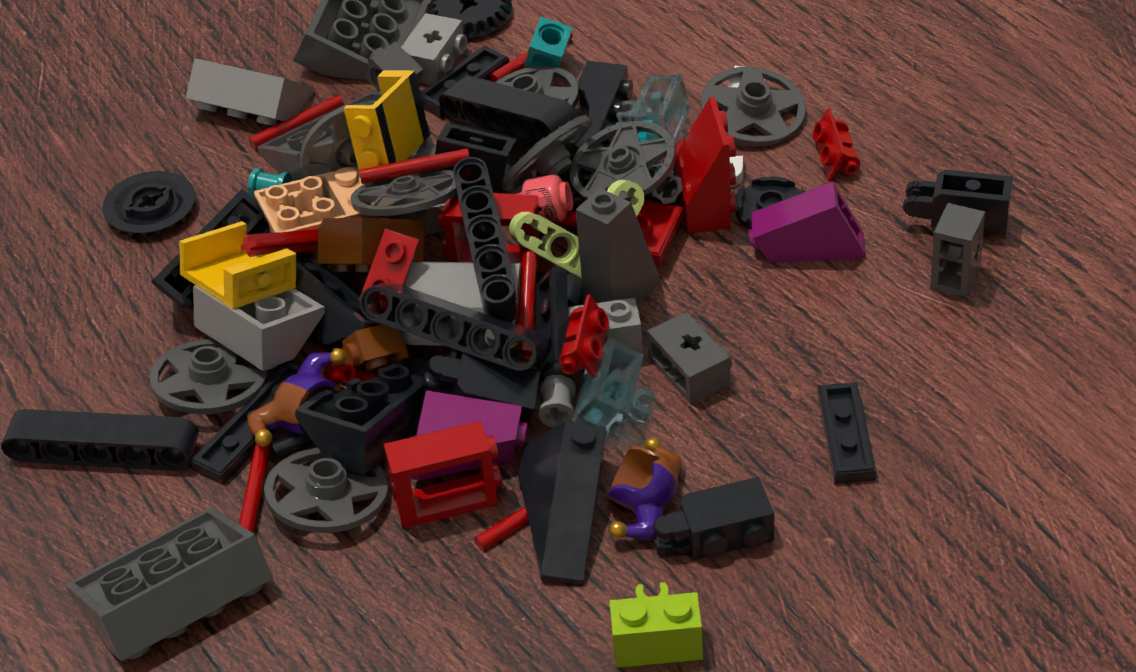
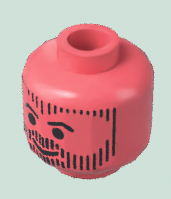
[517,175,573,223]

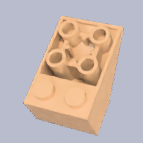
[254,166,378,233]

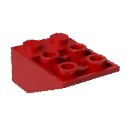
[674,97,736,234]

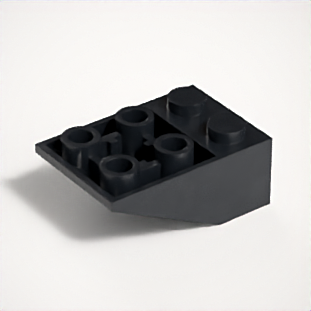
[435,123,528,193]

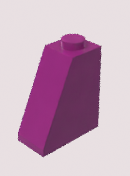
[748,181,866,262]
[411,390,528,481]

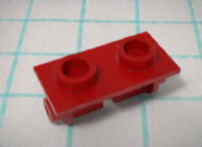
[813,108,861,181]
[359,229,420,310]
[558,294,609,378]

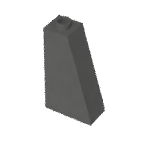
[576,188,660,305]

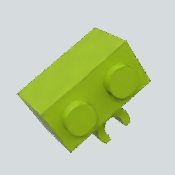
[609,582,703,668]

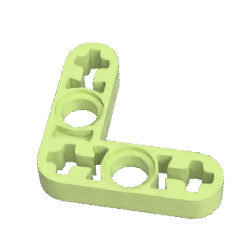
[509,180,644,279]

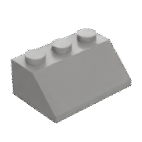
[185,58,314,126]
[400,262,521,346]
[193,285,325,371]

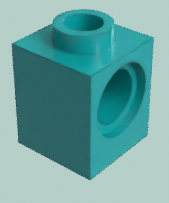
[524,17,573,78]

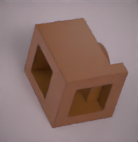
[342,324,409,372]

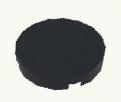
[735,176,805,229]

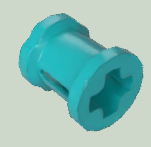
[248,168,293,200]

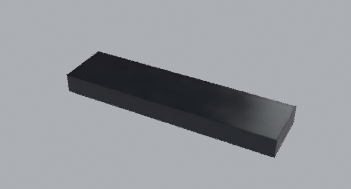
[190,361,301,485]

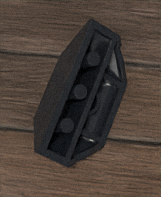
[151,189,270,309]
[295,252,381,347]

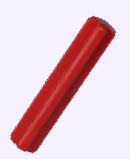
[241,229,318,257]

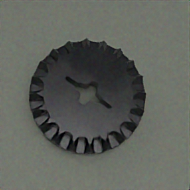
[427,0,512,38]
[103,171,196,239]

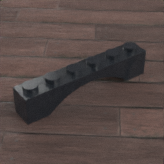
[535,61,633,228]

